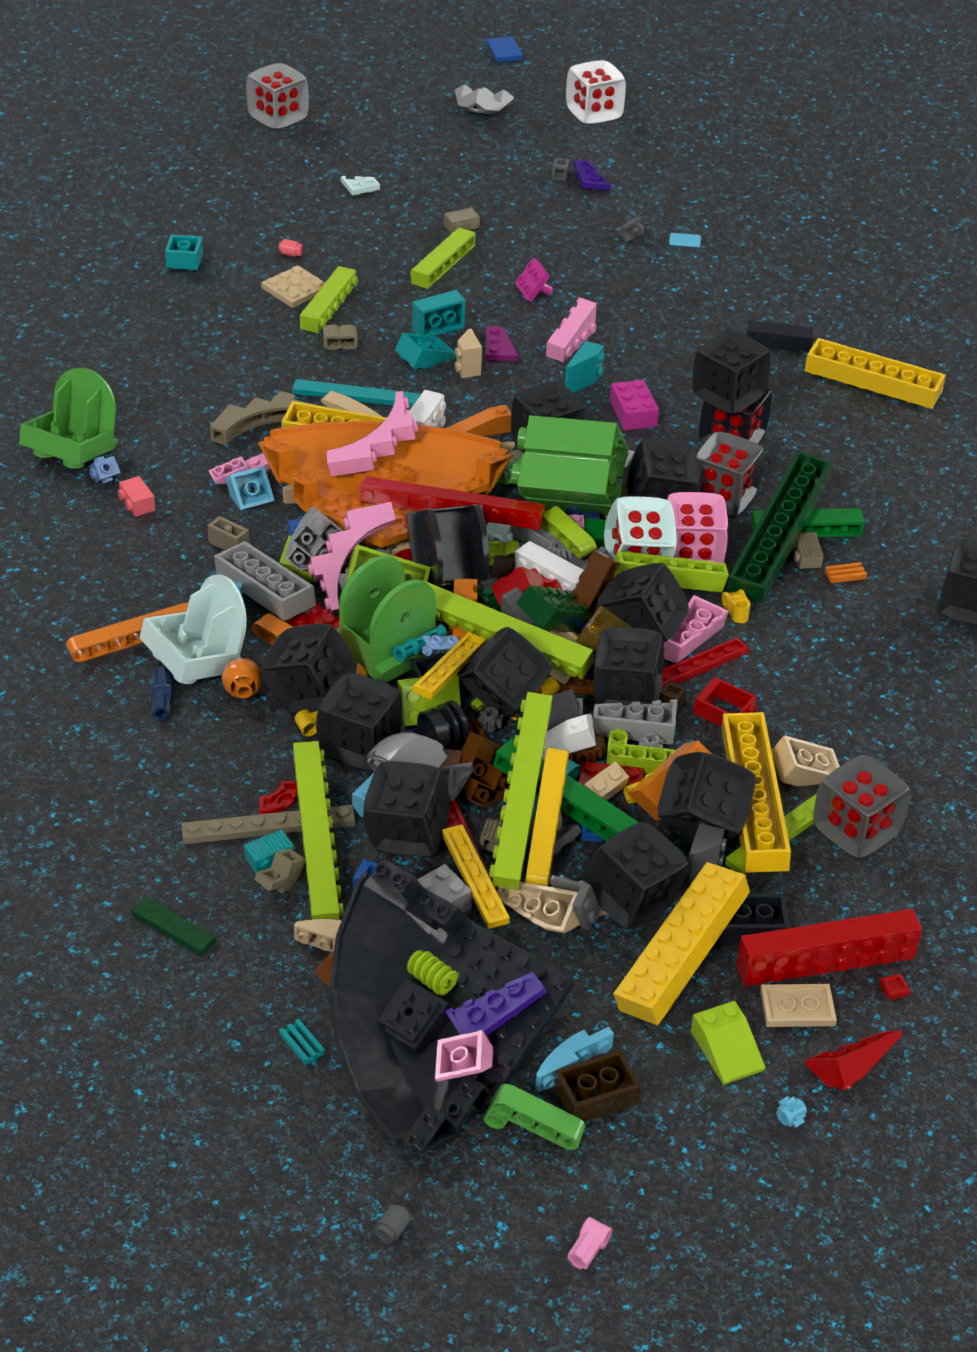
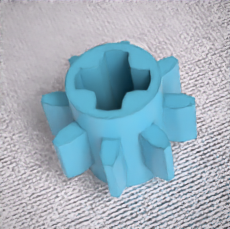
[777,1096,807,1127]

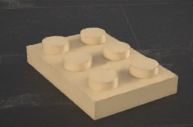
[760,984,837,1027]

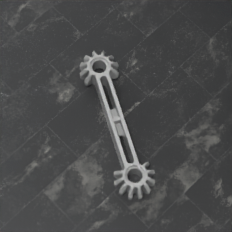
[485,522,574,561]

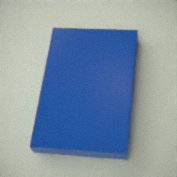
[486,36,523,62]

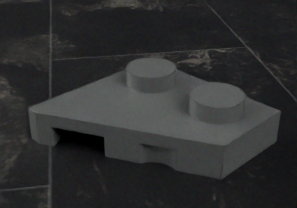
[439,762,474,801]

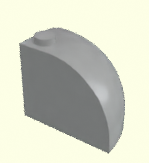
[367,733,447,772]

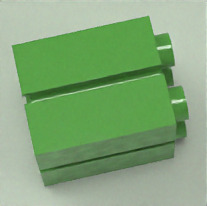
[511,415,628,515]

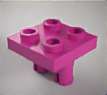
[515,258,553,302]

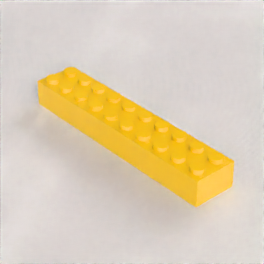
[722,712,791,872]

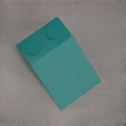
[395,333,456,369]
[565,341,606,393]

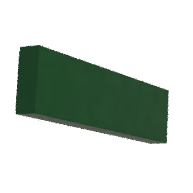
[132,897,216,956]

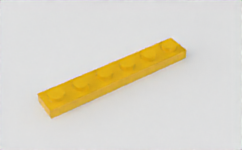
[413,632,486,699]
[442,824,510,929]

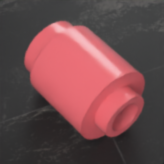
[278,239,303,257]

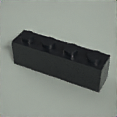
[746,320,814,352]

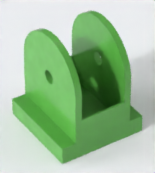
[336,555,440,683]

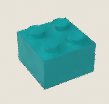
[165,235,203,270]

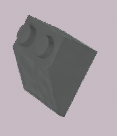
[685,823,727,884]

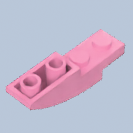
[208,453,270,484]

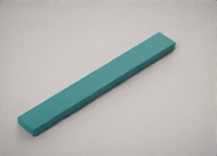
[292,379,421,408]

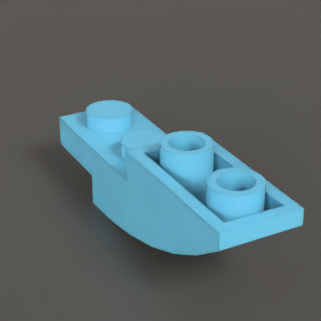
[535,1027,614,1092]

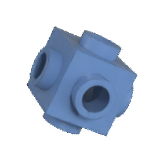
[89,456,121,484]

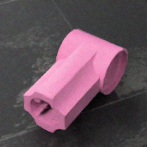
[568,1217,613,1270]

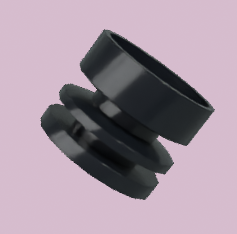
[417,700,469,749]

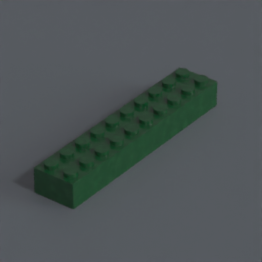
[728,451,832,603]

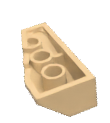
[497,882,580,933]

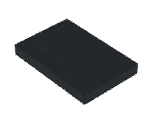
[515,689,581,731]

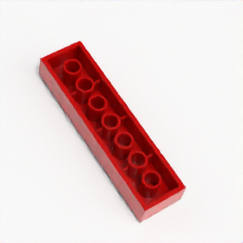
[736,909,922,986]

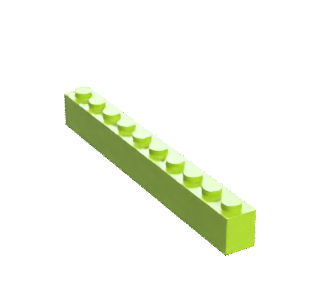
[422,580,594,679]
[489,692,552,890]
[293,741,344,920]

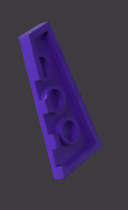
[445,972,547,1036]

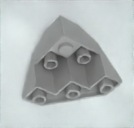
[455,84,514,115]
[285,506,361,570]

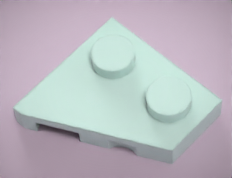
[341,176,380,195]

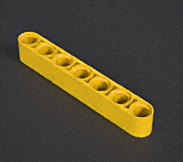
[525,748,569,886]

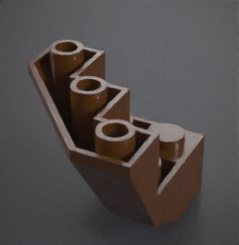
[460,732,510,808]

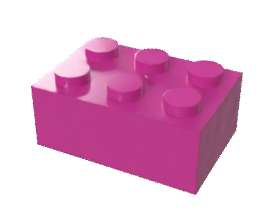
[610,380,659,430]

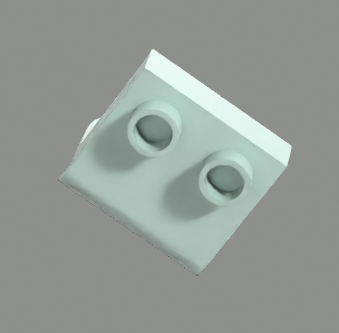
[140,574,246,684]

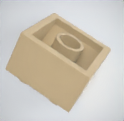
[455,329,482,378]

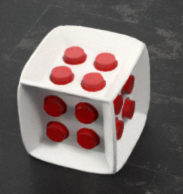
[566,60,626,124]

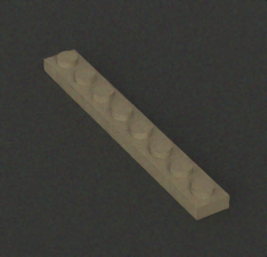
[181,805,355,844]

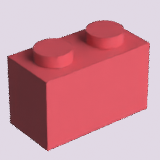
[118,476,155,517]

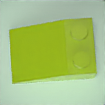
[398,673,461,726]
[691,1001,766,1085]

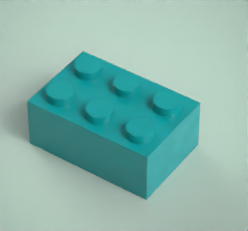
[412,290,465,336]

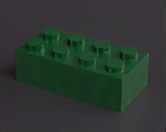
[516,585,592,633]

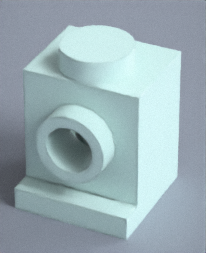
[486,522,513,543]

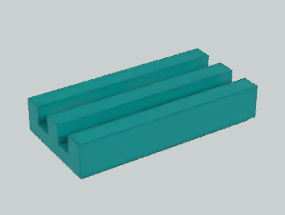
[279,1019,325,1065]

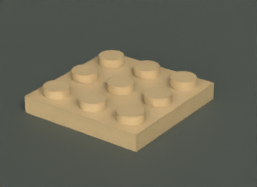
[261,266,325,308]

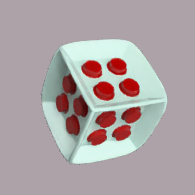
[604,497,677,560]

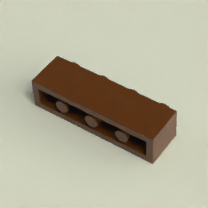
[572,550,621,631]

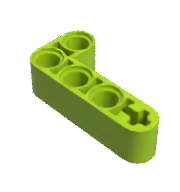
[540,506,597,559]
[606,729,676,775]

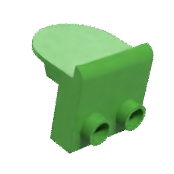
[19,367,118,468]

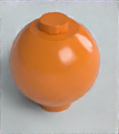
[222,658,262,698]

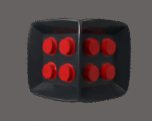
[699,388,772,444]

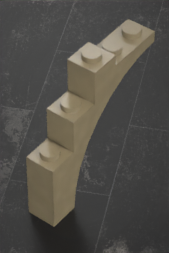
[210,391,313,445]

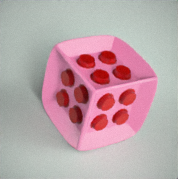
[667,492,728,563]

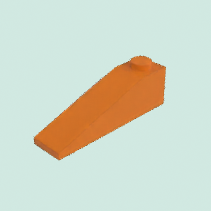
[447,405,511,437]

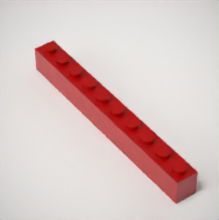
[359,476,545,530]

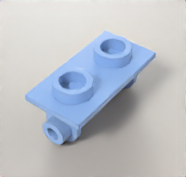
[422,635,459,656]

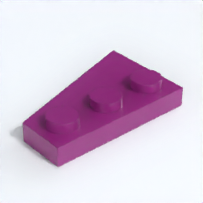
[485,326,519,361]

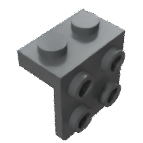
[550,875,600,930]

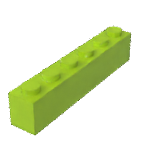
[410,227,475,289]
[300,266,358,333]
[614,551,729,592]

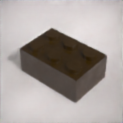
[554,1050,641,1122]

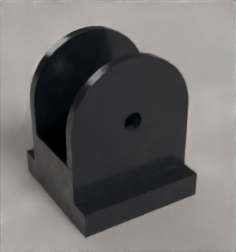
[405,504,490,586]

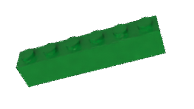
[751,508,865,537]

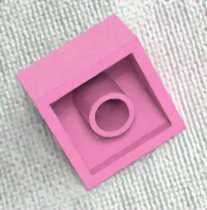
[435,1030,493,1082]

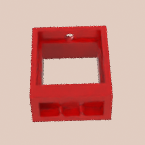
[693,677,758,727]

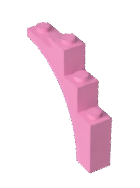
[327,391,418,476]
[308,502,396,615]

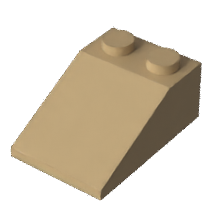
[771,735,840,786]

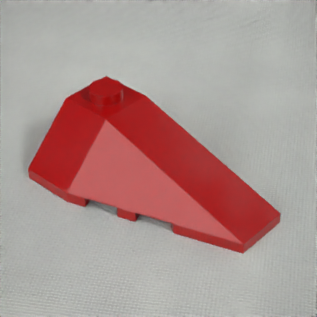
[805,1030,903,1090]

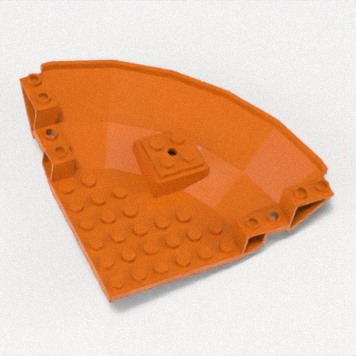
[258,421,513,548]

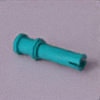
[392,625,447,662]

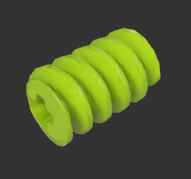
[407,950,459,995]

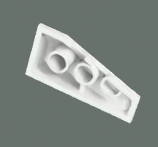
[542,714,596,760]

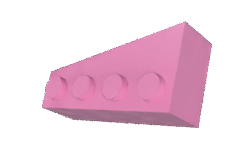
[546,297,597,362]
[664,595,728,664]

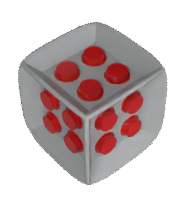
[246,63,309,129]

